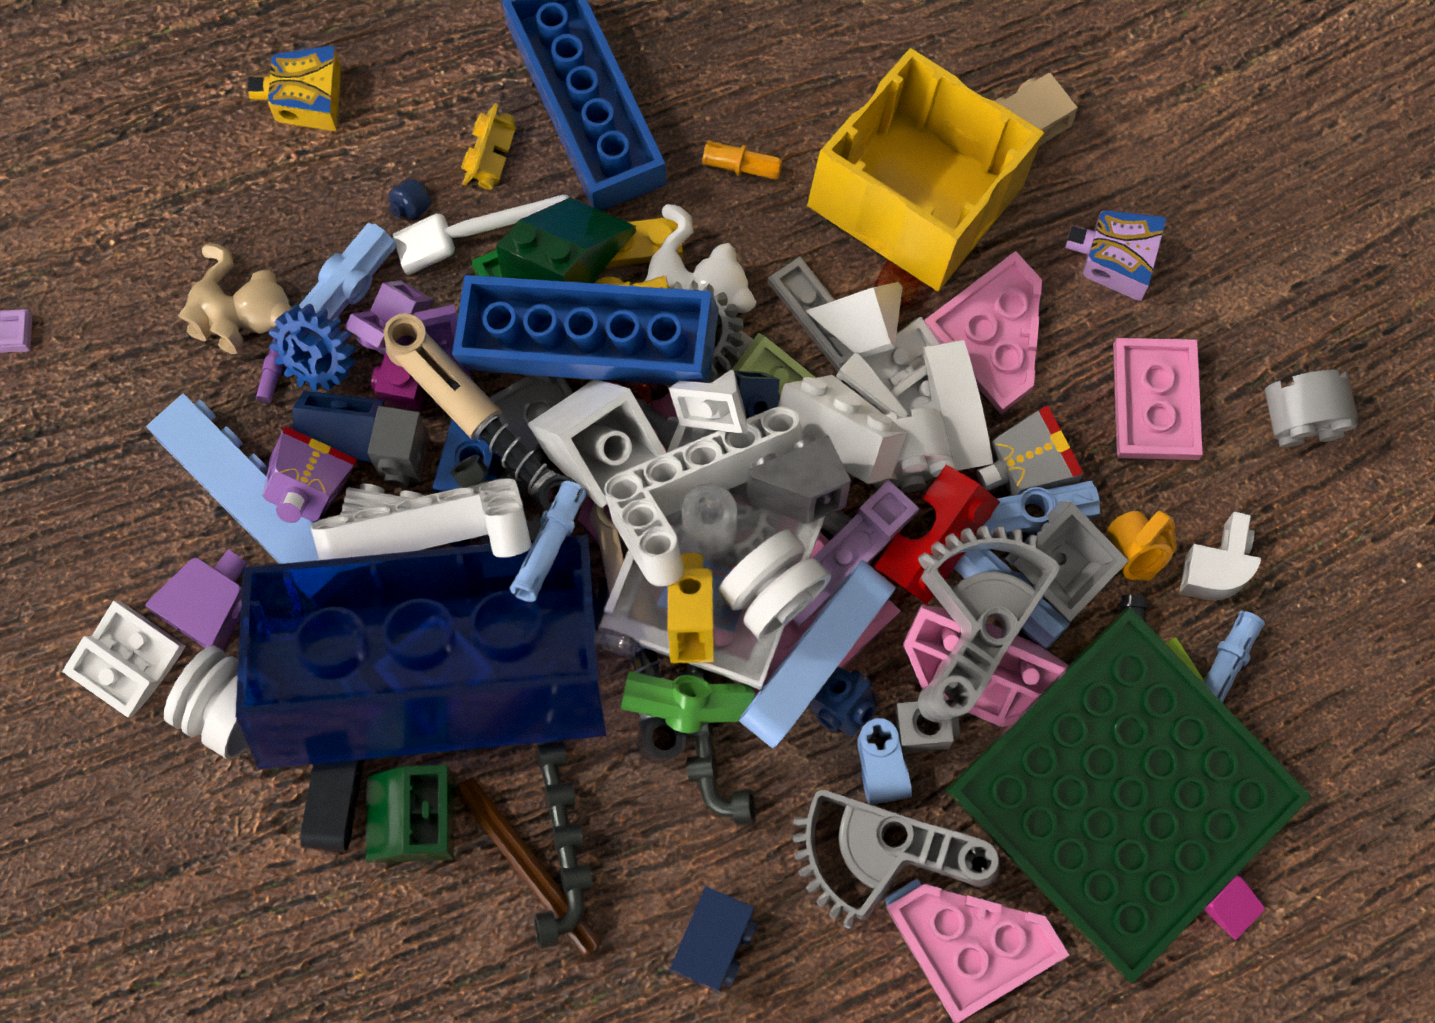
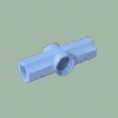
[299,222,397,321]
[984,481,1101,536]
[954,549,1070,650]

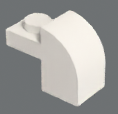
[1179,512,1261,601]

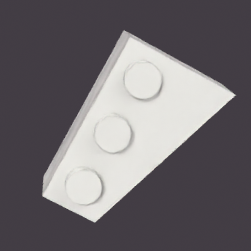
[777,375,907,484]

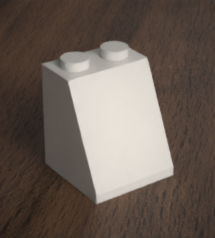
[528,380,666,507]

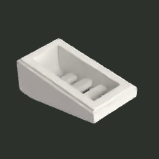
[836,352,909,419]

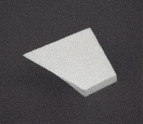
[805,282,902,358]

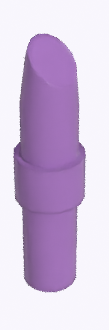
[255,338,284,403]

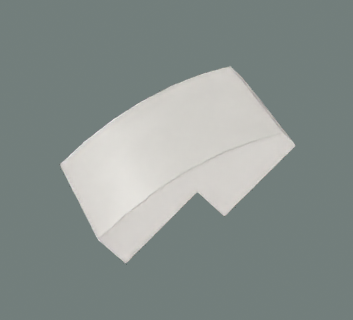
[863,317,940,417]
[62,601,186,718]

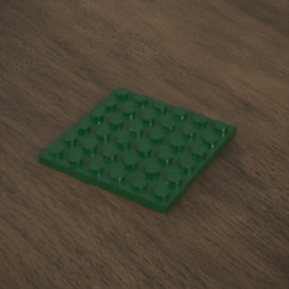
[945,607,1312,984]

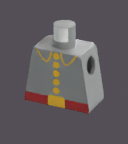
[976,406,1084,496]

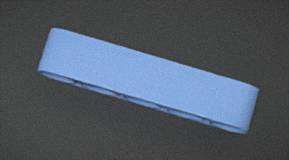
[738,560,896,748]

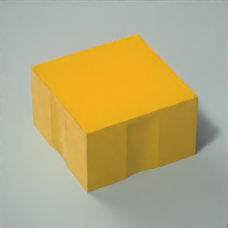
[807,48,1044,292]

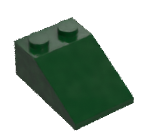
[496,197,636,283]

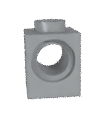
[894,699,960,753]

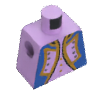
[1065,210,1166,301]

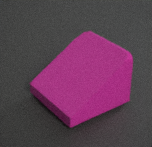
[1204,875,1265,940]

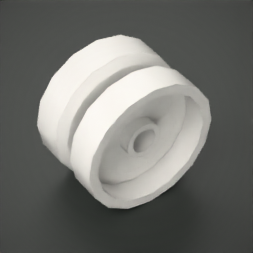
[718,529,831,640]

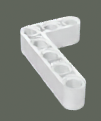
[604,406,803,586]
[310,478,532,570]

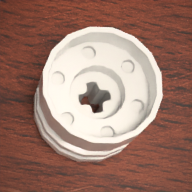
[164,645,278,760]

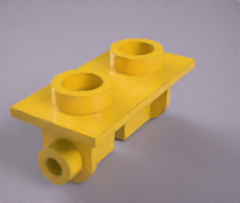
[461,103,517,190]

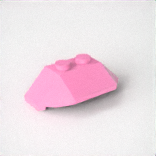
[903,605,1069,727]

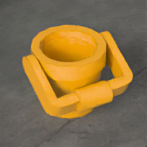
[1107,510,1176,581]

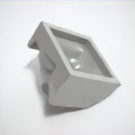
[1005,501,1129,622]

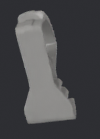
[918,525,1059,722]
[793,790,1000,929]

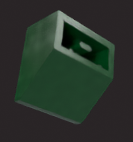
[366,765,454,863]

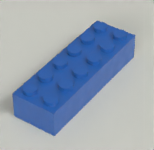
[501,0,667,211]
[452,275,719,385]

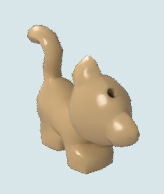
[178,243,292,354]

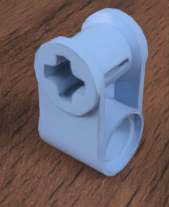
[857,718,912,805]

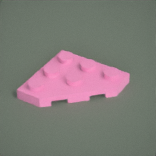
[924,251,1042,414]
[886,884,1069,1023]

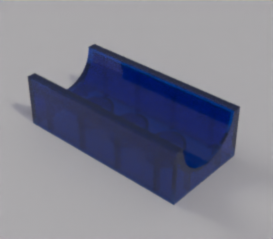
[235,535,606,769]

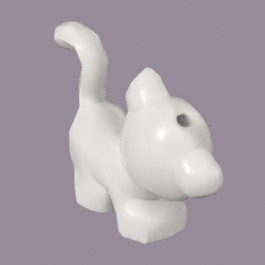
[644,204,756,313]

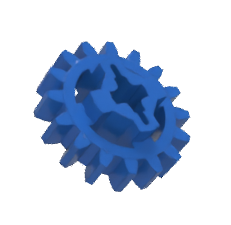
[269,304,356,392]

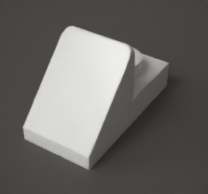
[669,370,748,433]

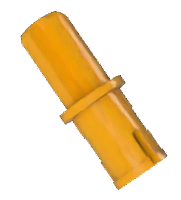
[702,140,782,179]

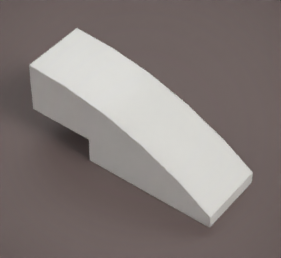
[923,340,993,471]

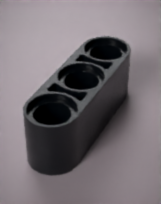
[300,725,368,853]

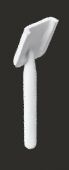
[393,195,570,276]

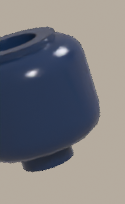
[388,179,431,220]

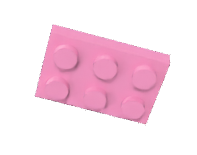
[1113,338,1202,460]

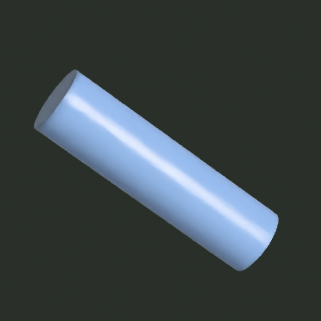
[883,879,922,906]

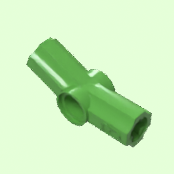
[620,671,755,733]

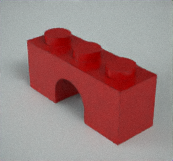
[874,465,1000,605]

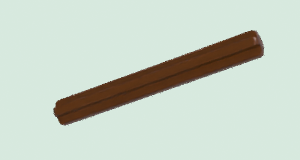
[456,777,601,957]

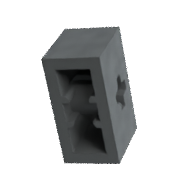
[367,406,431,488]

